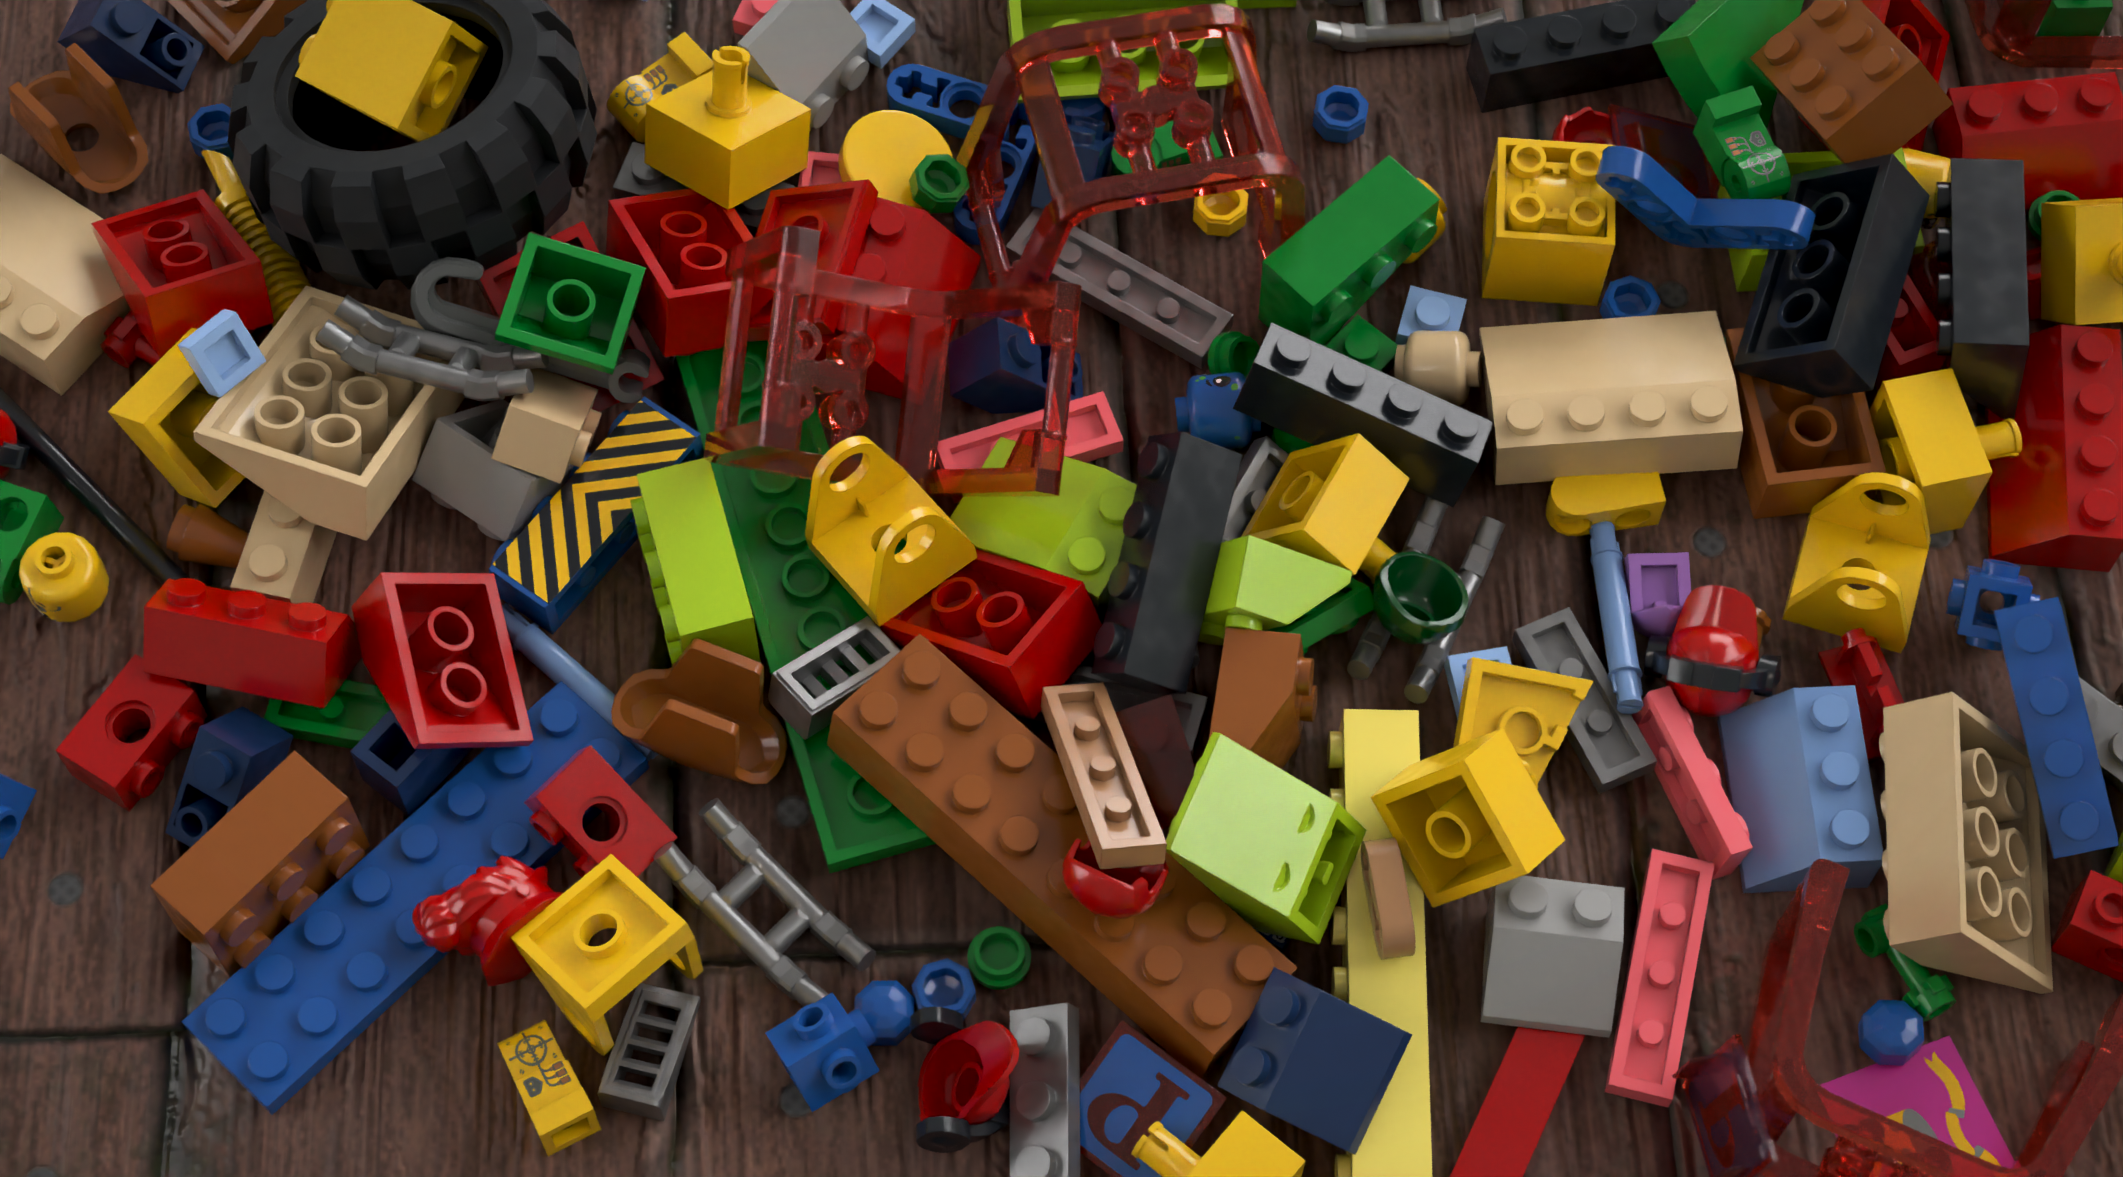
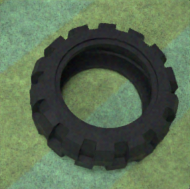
[227,0,597,290]

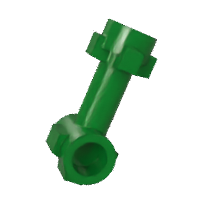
[1854,903,1956,1021]

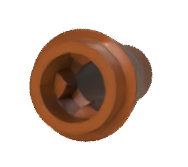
[167,504,249,569]

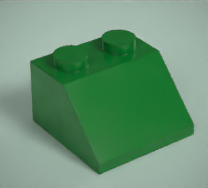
[494,232,646,375]

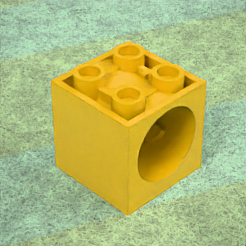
[295,0,489,142]
[1482,137,1616,306]

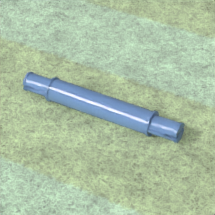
[1589,521,1644,714]
[502,603,658,761]

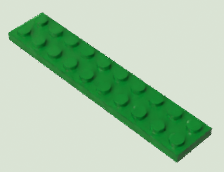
[675,338,936,874]

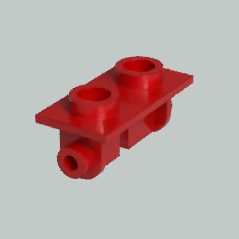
[1818,628,1905,761]

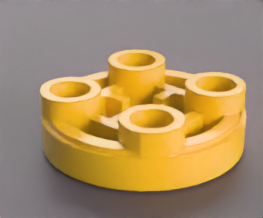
[838,110,953,214]

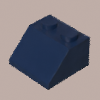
[1217,967,1412,1155]

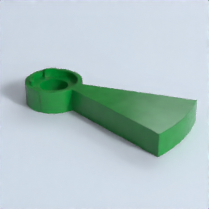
[1652,0,1804,129]

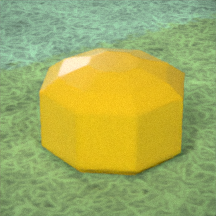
[1193,178,1249,237]

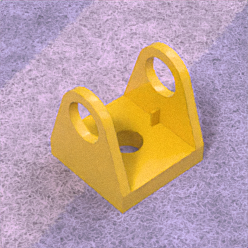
[805,436,977,627]
[1782,472,1931,653]
[511,854,703,1056]

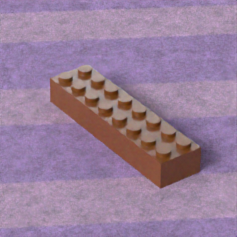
[827,633,1298,1081]

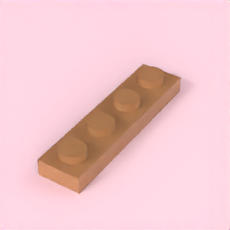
[1041,682,1167,869]

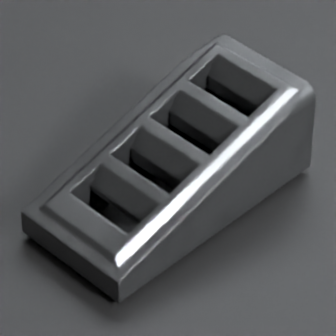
[768,616,901,740]
[597,983,701,1121]

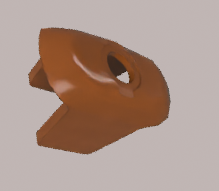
[8,43,149,194]
[611,638,787,784]

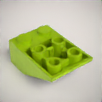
[1166,732,1367,945]

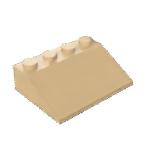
[0,154,131,396]
[193,286,465,541]
[1479,311,1743,485]
[1879,692,2053,994]

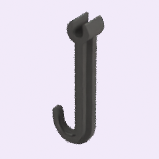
[410,257,651,403]

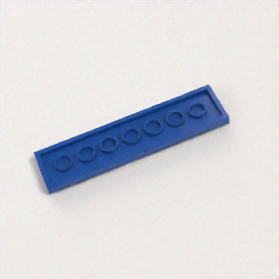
[181,681,649,1115]

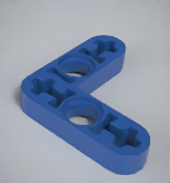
[886,64,1044,245]
[1595,146,1816,250]

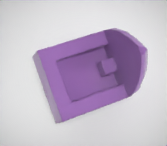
[1624,552,1691,638]

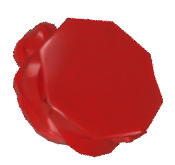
[412,856,564,987]

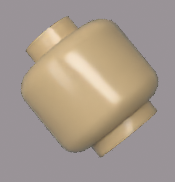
[1395,330,1482,406]

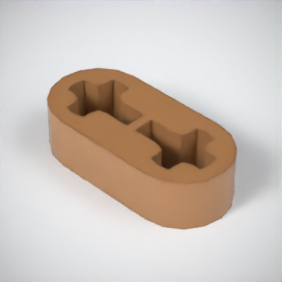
[1361,837,1416,960]

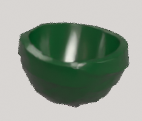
[1373,551,1469,645]

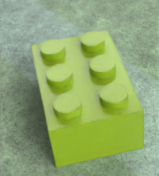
[630,457,761,666]

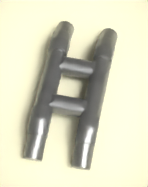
[1307,0,1507,52]
[316,294,549,401]
[1347,496,1505,704]
[653,798,876,1007]

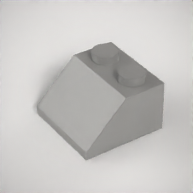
[738,0,869,130]
[412,399,574,541]
[1480,876,1625,1038]

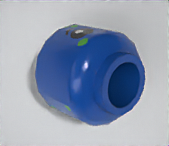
[1175,372,1261,450]

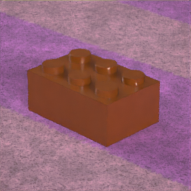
[1750,0,1953,164]
[150,750,370,978]

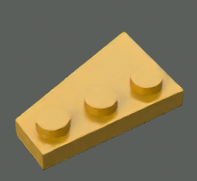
[1453,657,1593,789]

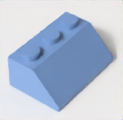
[1717,685,1883,893]

